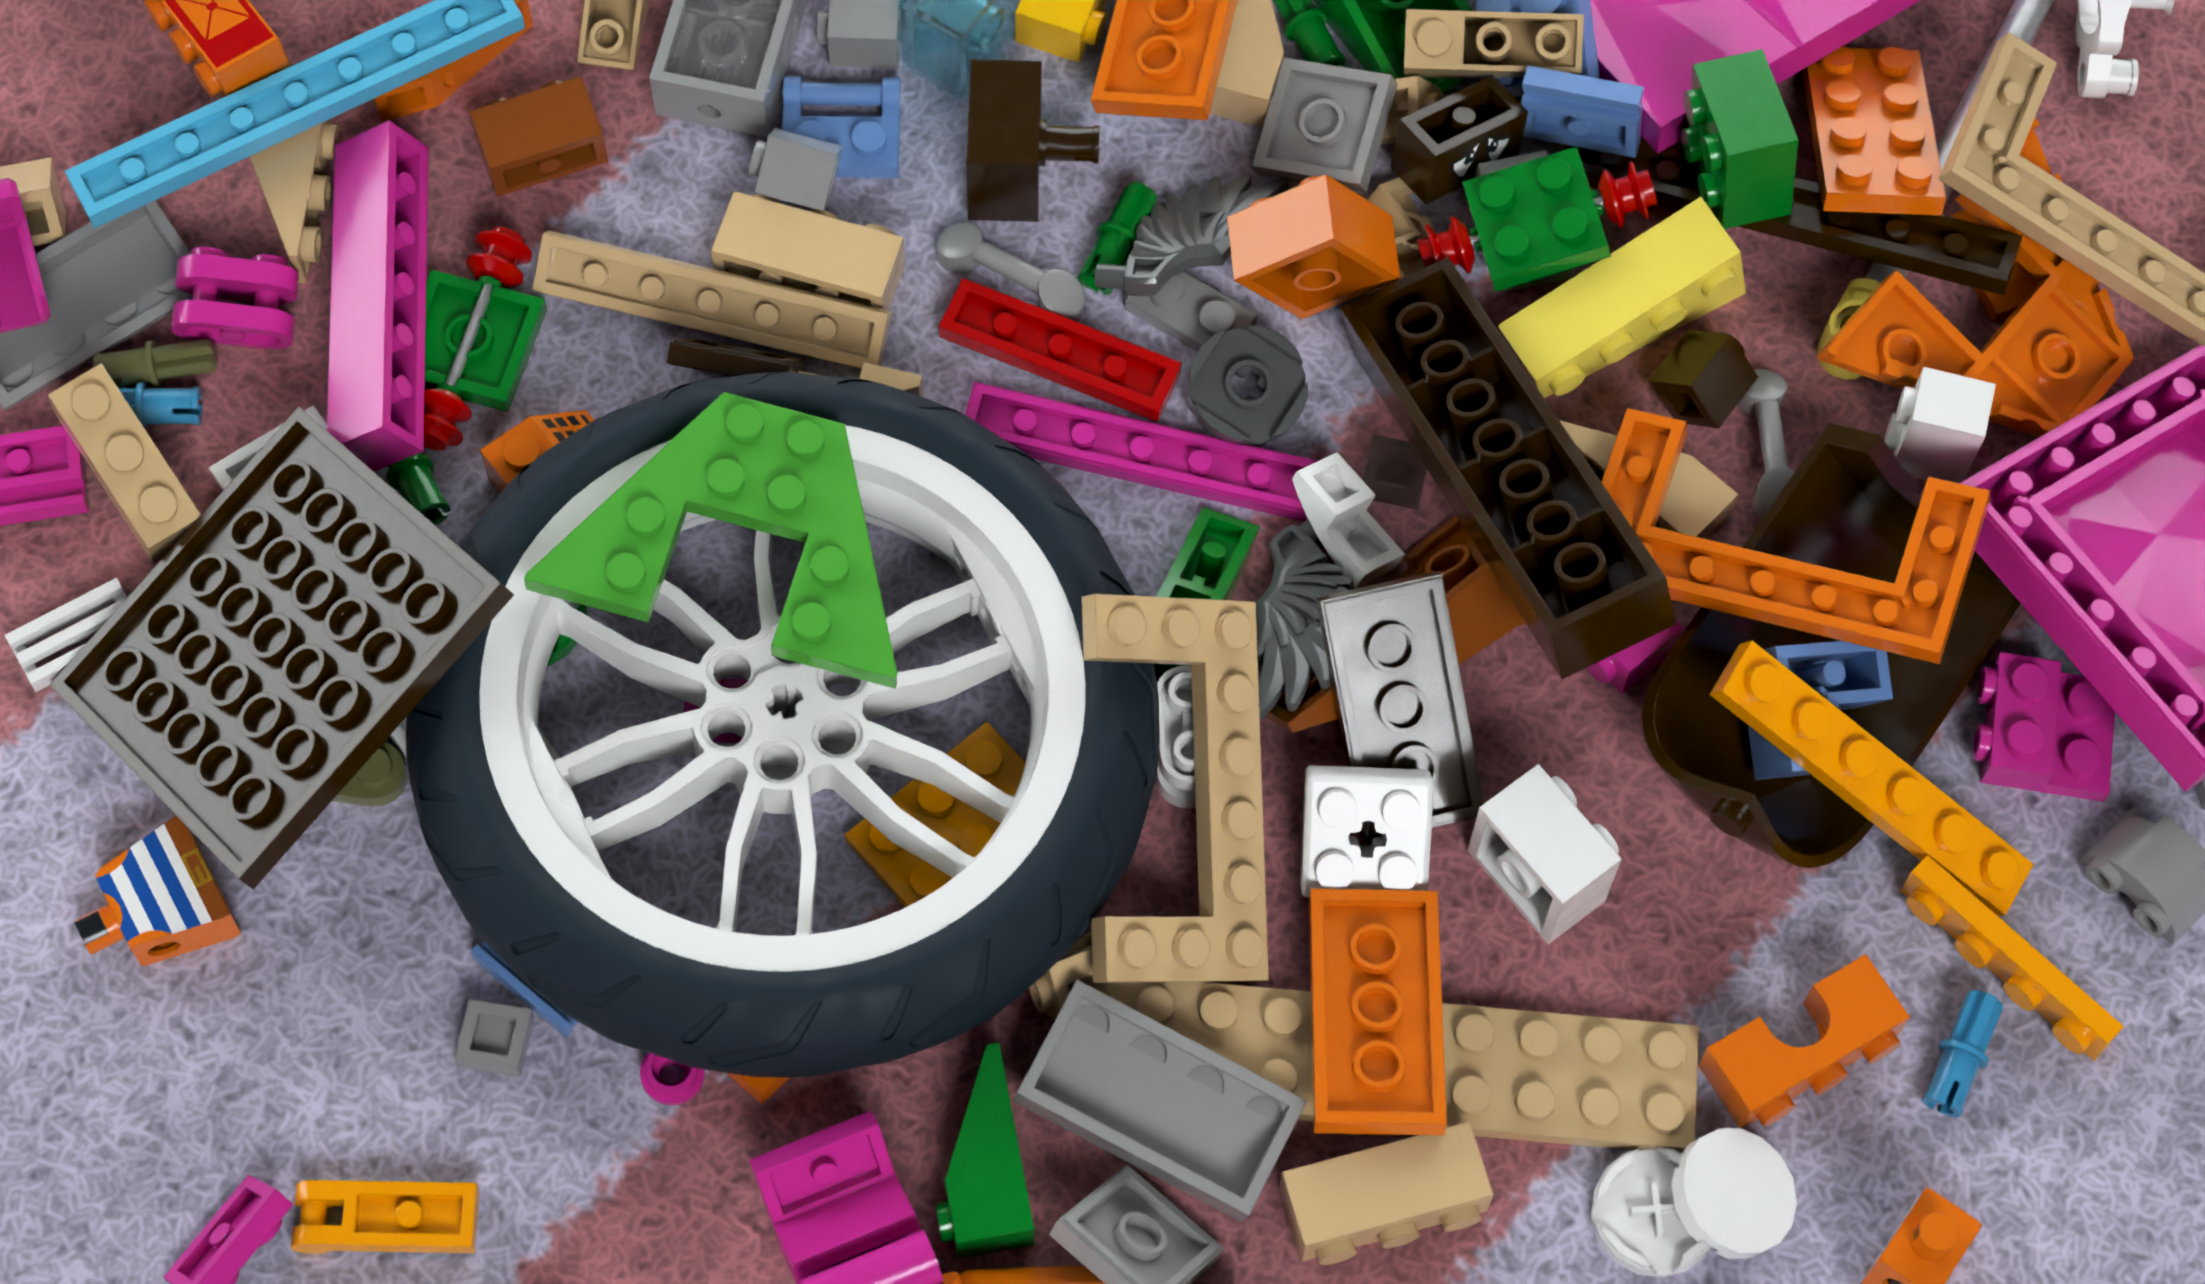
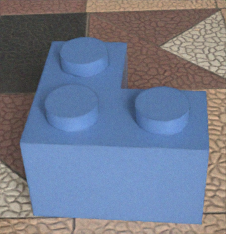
[1748,641,1893,780]

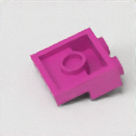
[1972,652,2115,802]

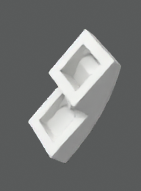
[1292,452,1405,589]

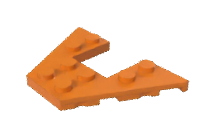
[1816,117,2135,438]

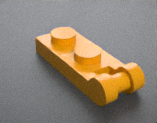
[291,1180,480,1253]

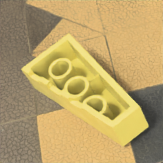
[1497,197,1746,398]

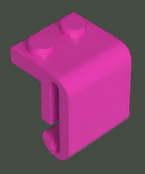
[749,1111,943,1284]

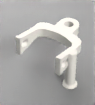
[2075,0,2174,99]

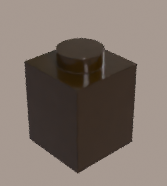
[1649,330,1758,428]

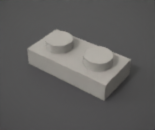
[1125,271,1257,352]

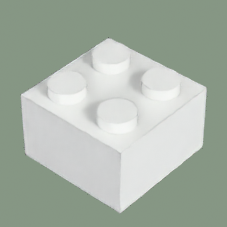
[1467,764,1622,944]

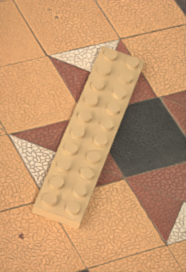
[1067,982,1699,1154]

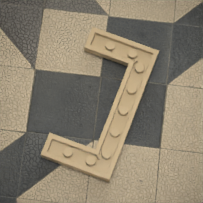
[1939,32,2205,346]
[1082,594,1269,983]

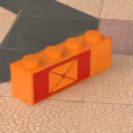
[143,0,291,98]

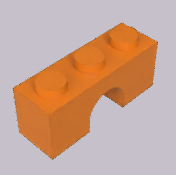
[1698,954,1910,1128]

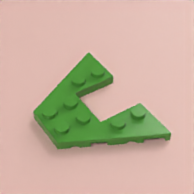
[524,392,897,689]

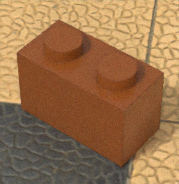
[469,76,609,197]

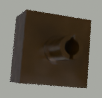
[966,59,1100,222]

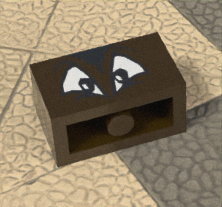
[1390,75,1528,205]

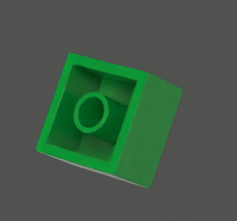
[1681,49,1799,229]

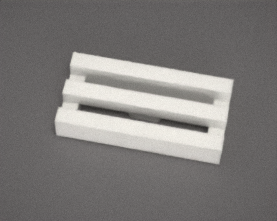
[4,578,128,692]

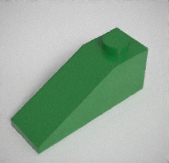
[1154,507,1260,675]
[935,1043,1034,1259]

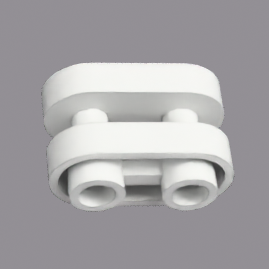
[1156,665,1196,808]

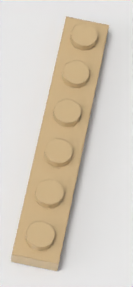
[532,231,892,369]

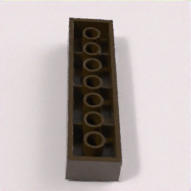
[1340,257,1676,679]

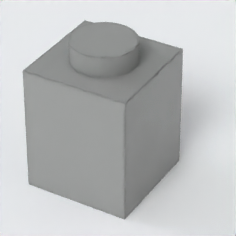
[817,0,901,69]
[749,128,843,211]

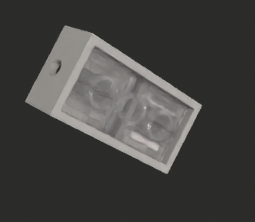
[649,0,808,138]

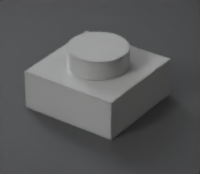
[454,999,534,1078]

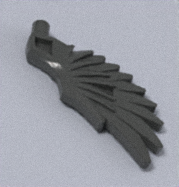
[1095,174,1289,296]
[1256,519,1354,720]

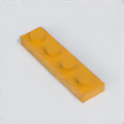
[1900,855,2124,1061]

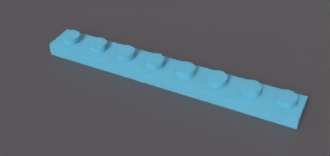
[65,0,525,228]

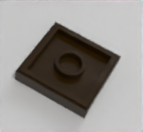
[667,338,808,376]

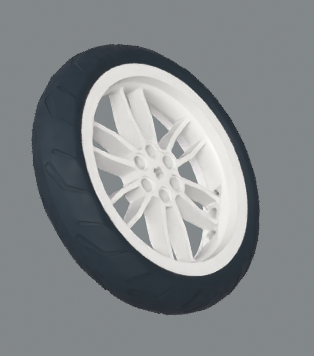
[405,372,1160,1078]

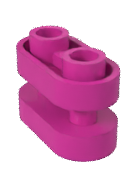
[171,247,299,349]

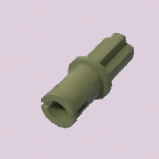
[93,339,218,389]

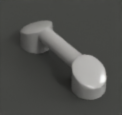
[936,222,1085,322]
[1737,369,1795,520]

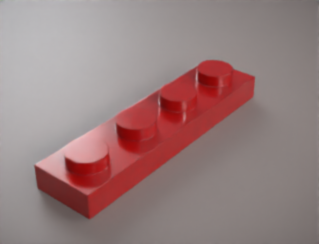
[938,278,1182,422]

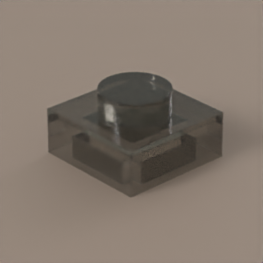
[1363,434,1427,510]

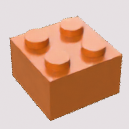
[1227,174,1400,318]

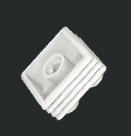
[1300,765,1434,897]

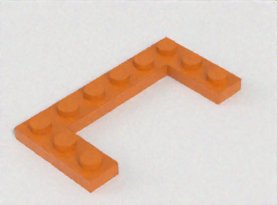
[1601,408,1990,664]

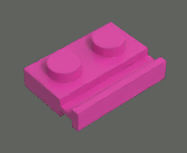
[0,426,89,526]

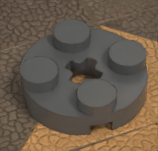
[1186,325,1308,447]

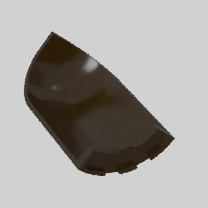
[1643,423,2021,868]

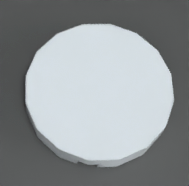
[1671,1128,1797,1259]
[1590,1147,1711,1277]

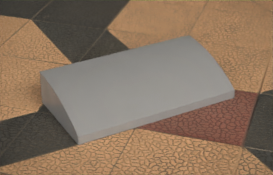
[0,201,193,412]
[1013,980,1307,1223]

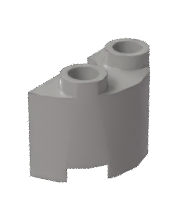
[2079,807,2205,945]

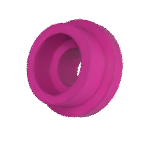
[640,1053,705,1106]

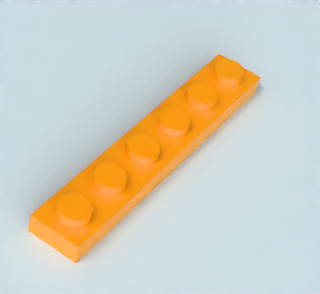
[1709,640,2034,916]

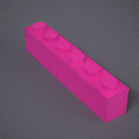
[326,120,429,472]

